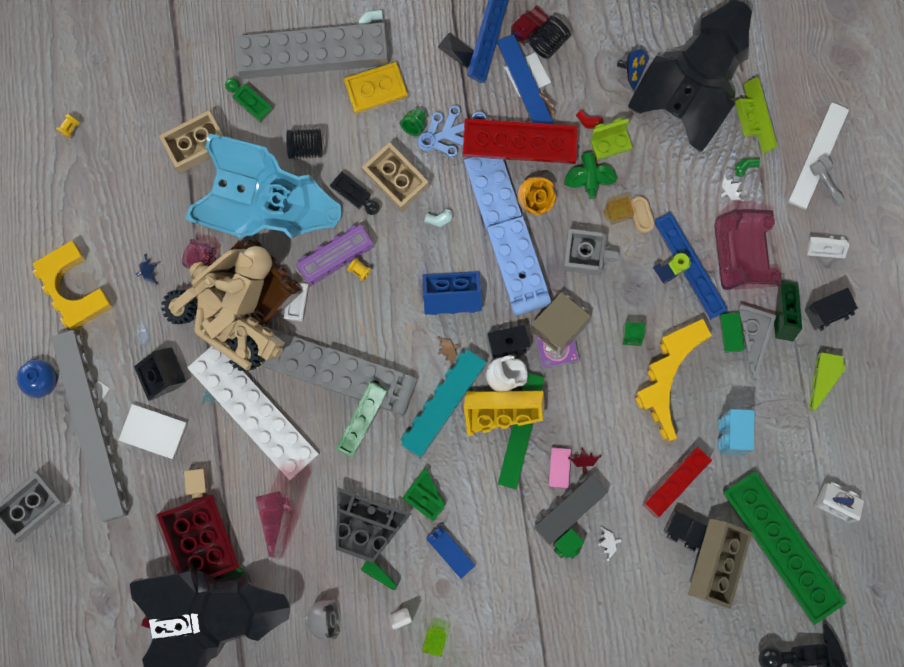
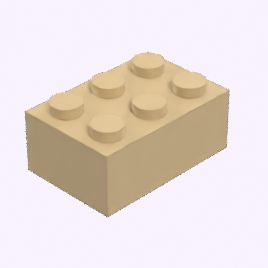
[159,110,223,174]
[362,142,429,213]

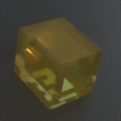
[603,196,634,225]

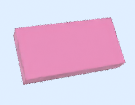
[549,448,571,488]

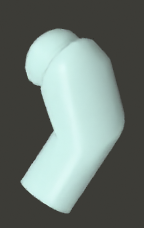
[359,10,383,25]
[424,209,453,227]

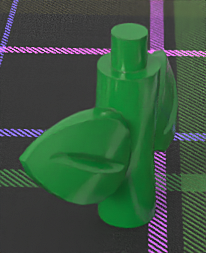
[564,153,617,199]

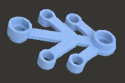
[418,105,487,158]

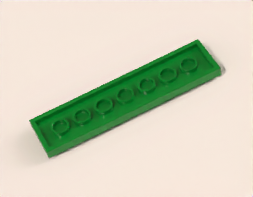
[723,471,847,625]

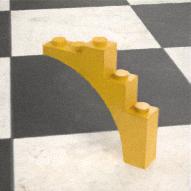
[635,319,712,443]

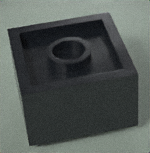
[805,288,858,332]

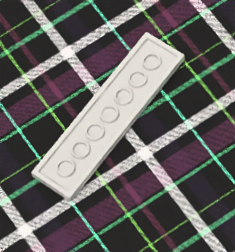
[187,346,319,481]

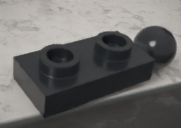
[330,171,380,215]

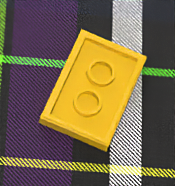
[343,62,408,114]

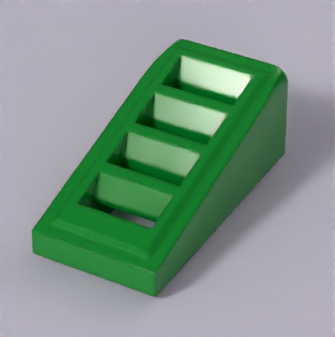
[361,561,397,591]

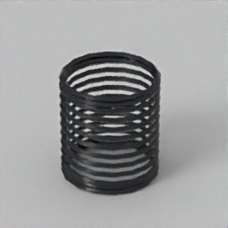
[528,16,571,59]
[286,128,322,159]

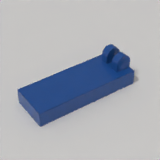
[426,526,475,579]

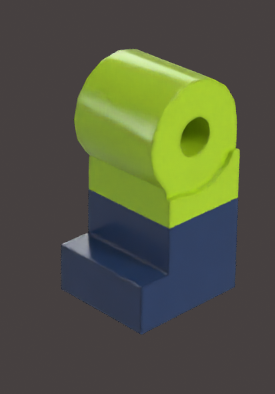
[653,253,691,284]

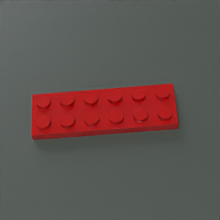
[462,118,578,164]

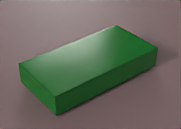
[720,313,745,353]

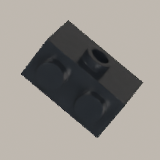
[487,325,530,358]

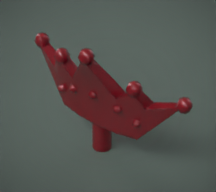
[568,448,601,473]

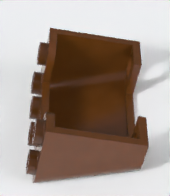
[227,240,302,327]

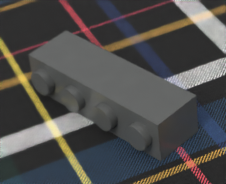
[534,475,608,546]

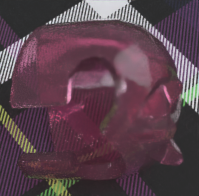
[182,239,218,269]

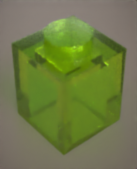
[422,626,447,657]

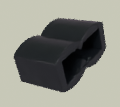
[664,511,707,552]

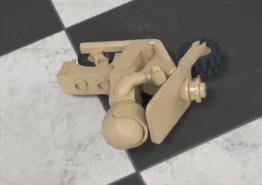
[161,246,285,371]

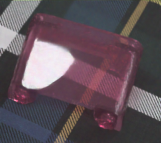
[714,208,782,290]

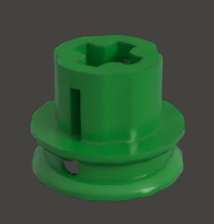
[400,109,427,136]

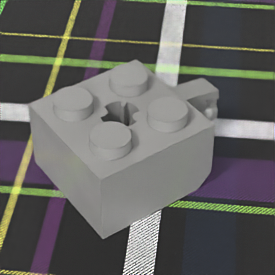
[563,229,619,276]

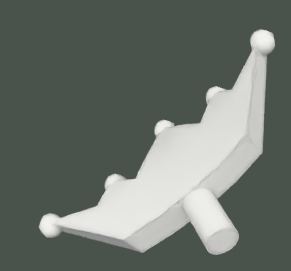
[720,174,744,202]
[598,526,621,561]

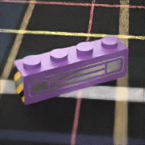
[296,224,374,287]

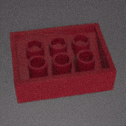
[155,494,240,578]

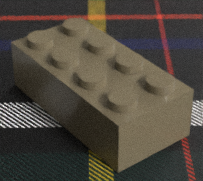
[688,519,752,609]

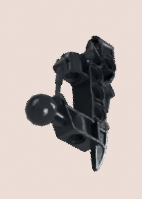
[758,624,848,667]

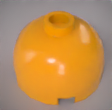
[517,177,556,216]

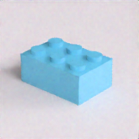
[717,409,755,456]

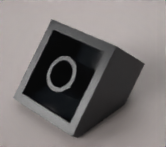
[134,347,186,401]

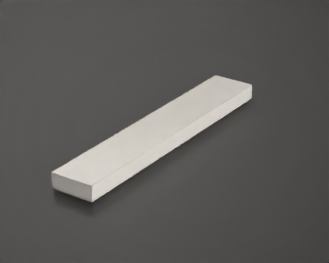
[788,102,849,210]

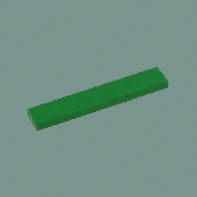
[497,373,545,490]

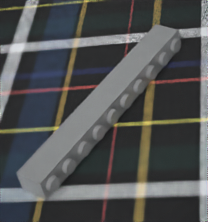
[51,330,129,523]

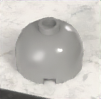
[305,600,341,640]

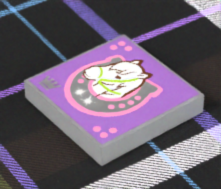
[534,334,580,370]

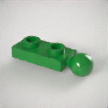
[225,78,273,123]

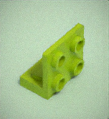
[590,118,633,161]

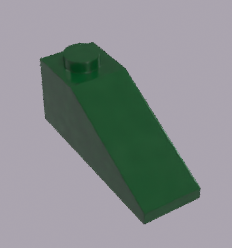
[774,279,802,341]

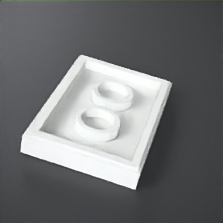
[119,404,187,460]

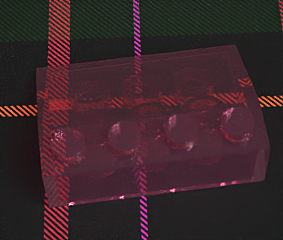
[256,491,294,560]

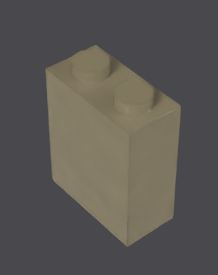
[531,292,591,355]

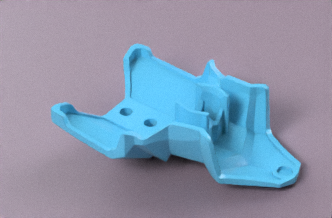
[186,134,341,238]

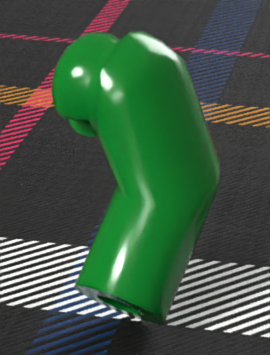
[734,158,760,177]

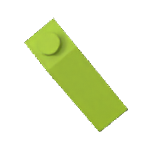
[808,352,846,412]

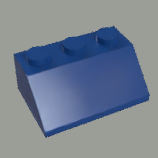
[422,271,482,315]

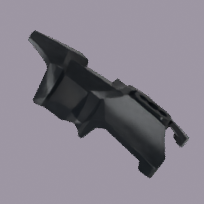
[628,0,752,152]
[130,567,290,667]

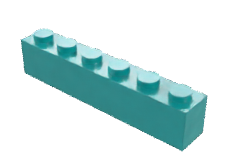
[400,349,486,459]

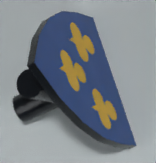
[617,49,650,91]

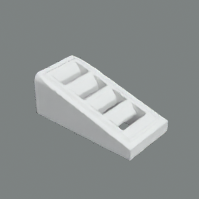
[389,608,413,630]

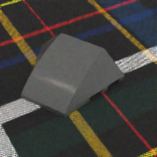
[336,487,412,563]

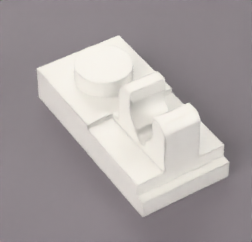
[807,236,849,258]

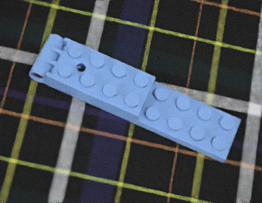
[464,157,551,317]

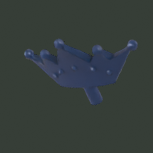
[135,254,158,285]

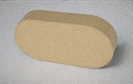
[629,196,655,234]

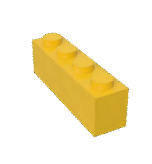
[464,391,545,437]

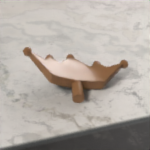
[539,93,555,121]
[437,336,460,368]

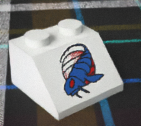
[814,482,864,523]

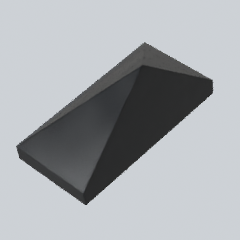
[438,33,474,69]

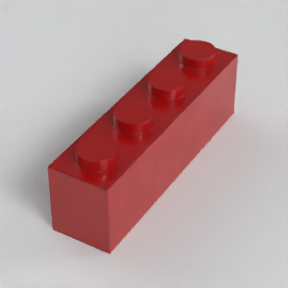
[643,447,712,519]

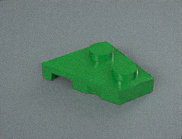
[402,469,445,522]

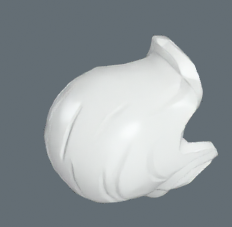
[486,356,528,391]

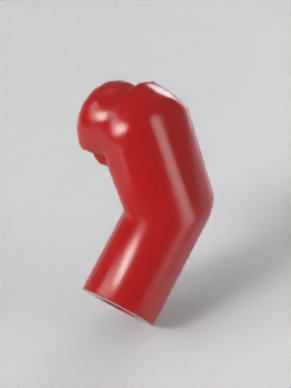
[576,110,604,129]

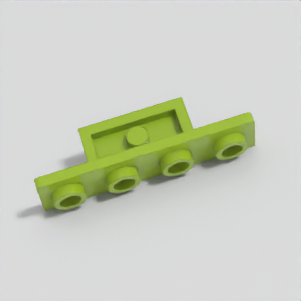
[735,77,778,154]

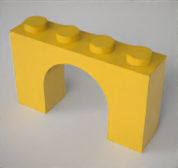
[32,241,113,331]

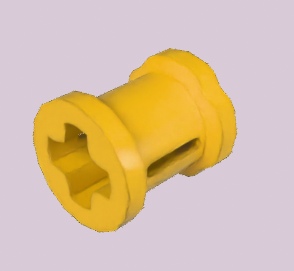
[56,114,80,139]
[347,257,372,282]

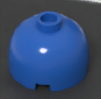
[16,359,57,399]

